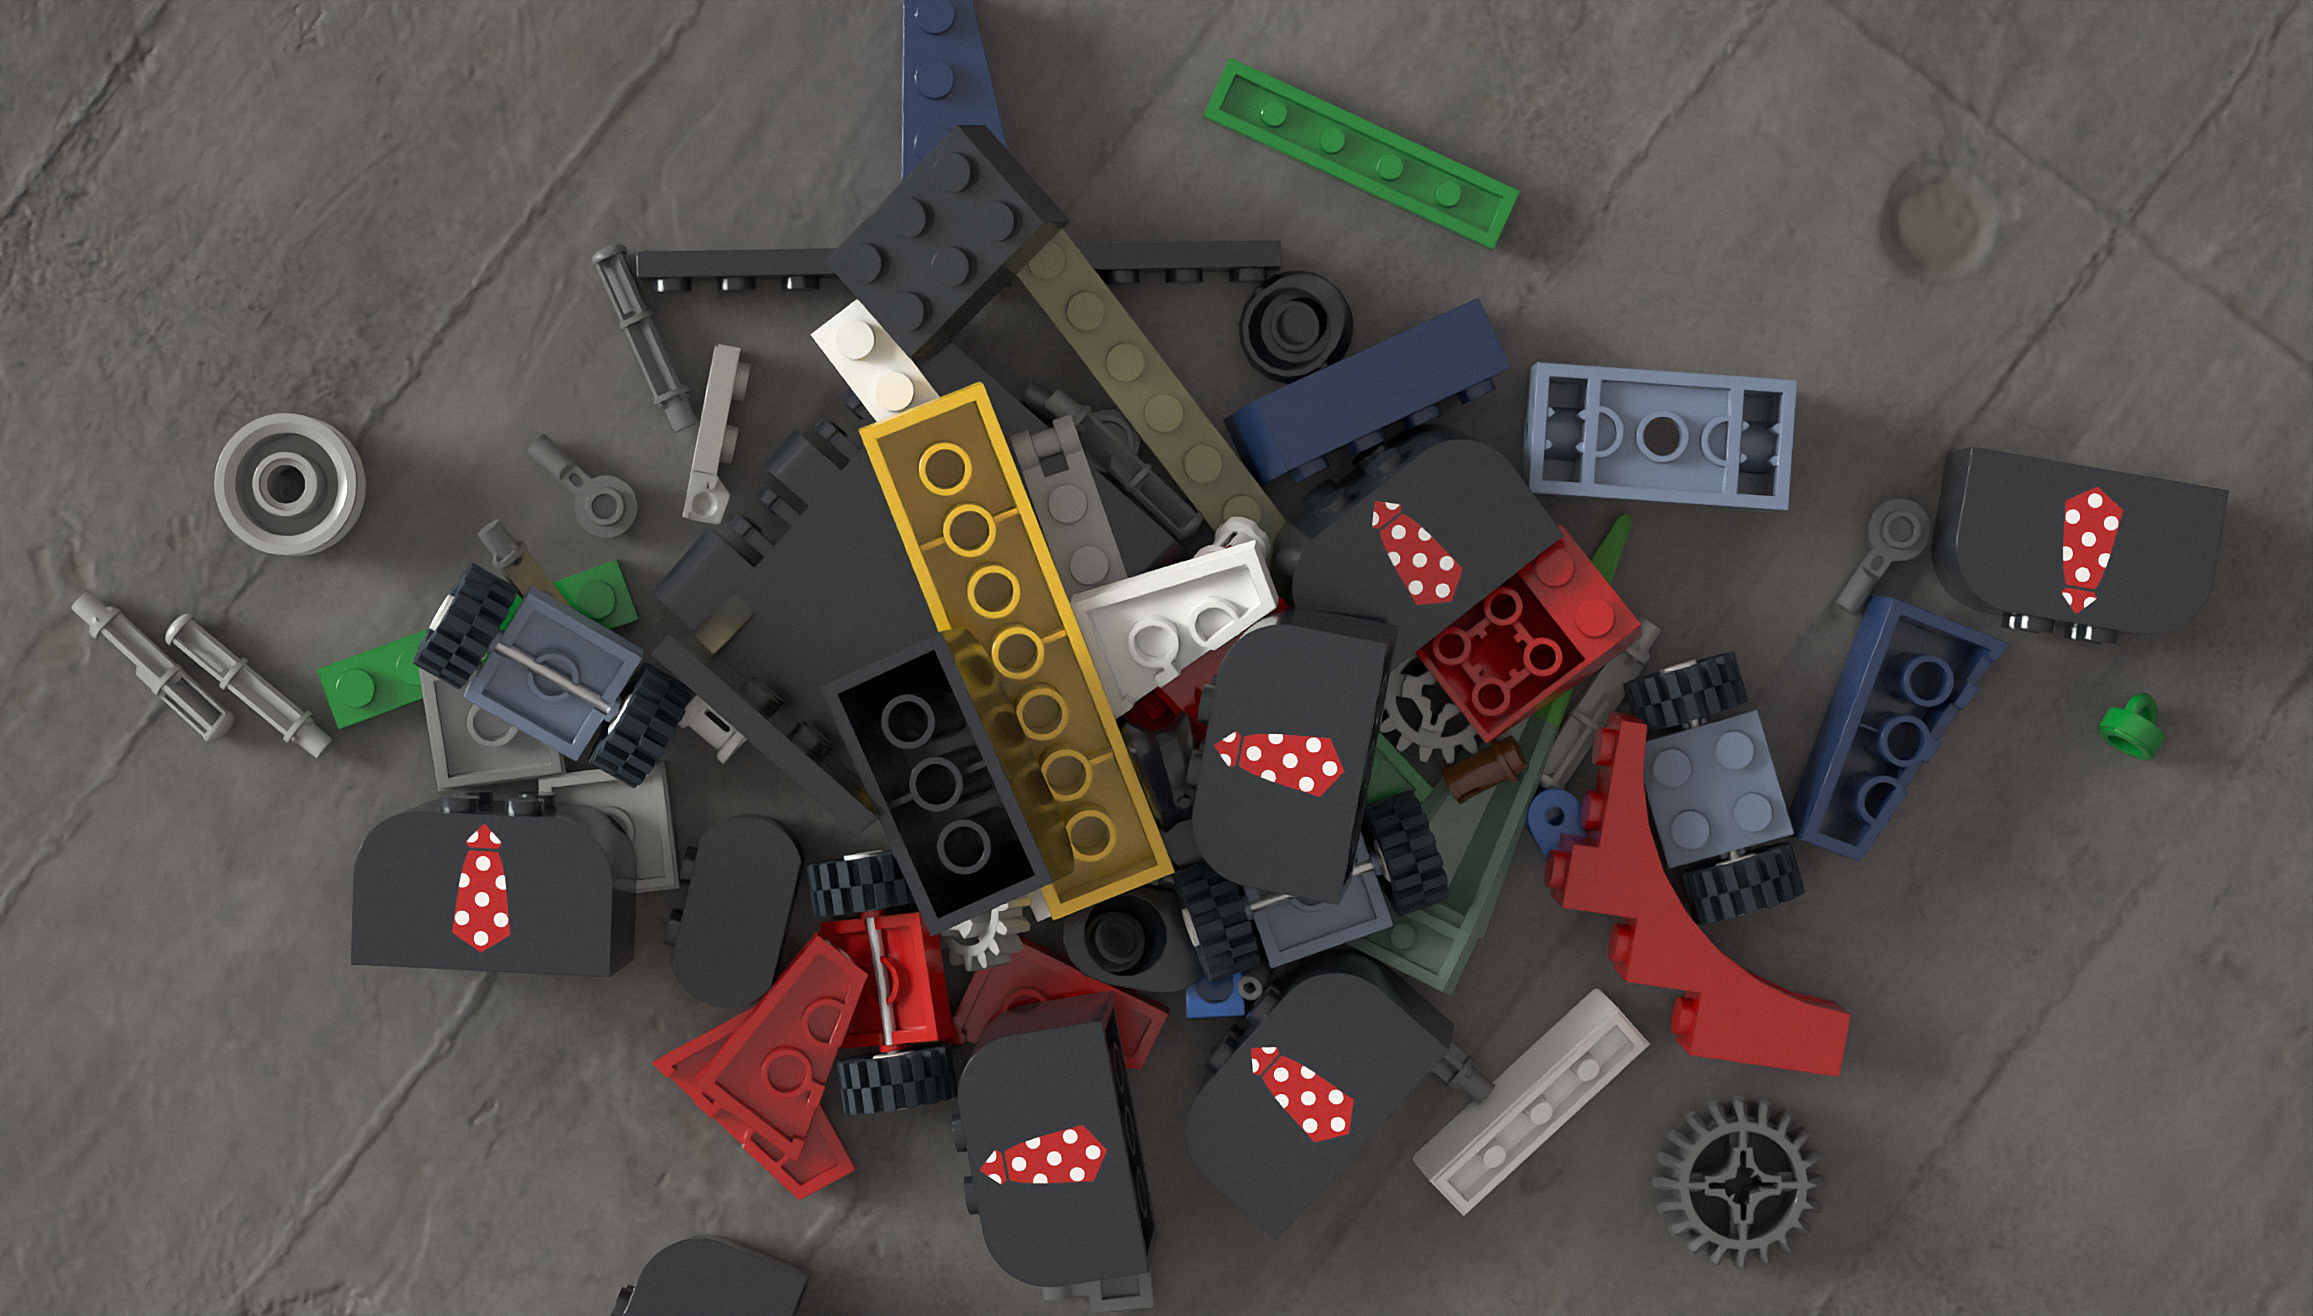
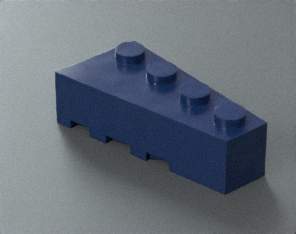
[902,0,1008,181]
[1223,298,1511,486]
[1788,595,2010,862]

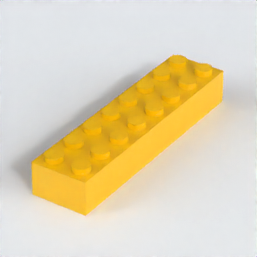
[859,382,1175,921]

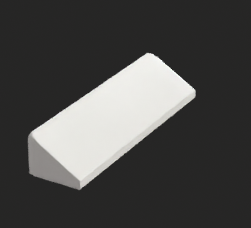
[1413,988,1650,1216]

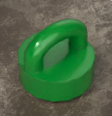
[2097,692,2165,761]

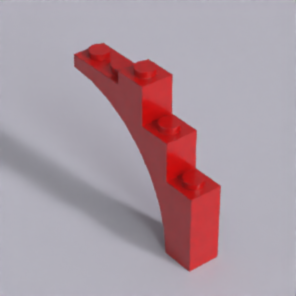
[1544,711,1851,1077]

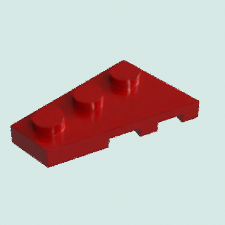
[696,931,868,1163]
[942,934,1170,1070]
[652,1004,857,1201]

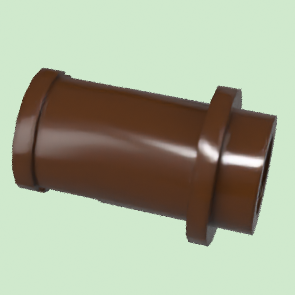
[1442,735,1529,805]

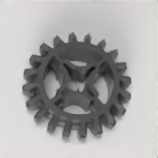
[1652,1095,1827,1269]

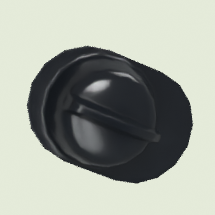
[1062,887,1205,993]

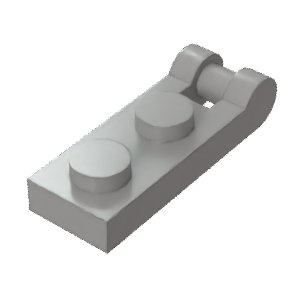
[1010,414,1128,603]

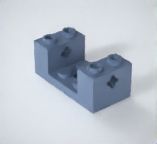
[1520,362,1797,513]

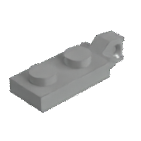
[682,344,751,524]

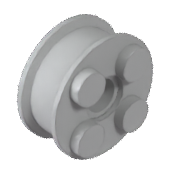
[214,413,367,556]

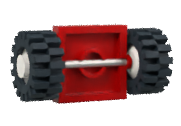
[806,850,958,1115]

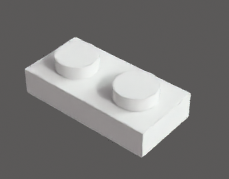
[811,299,940,422]

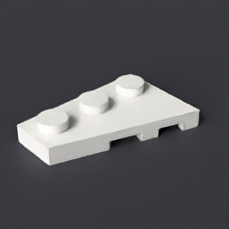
[1070,539,1279,720]

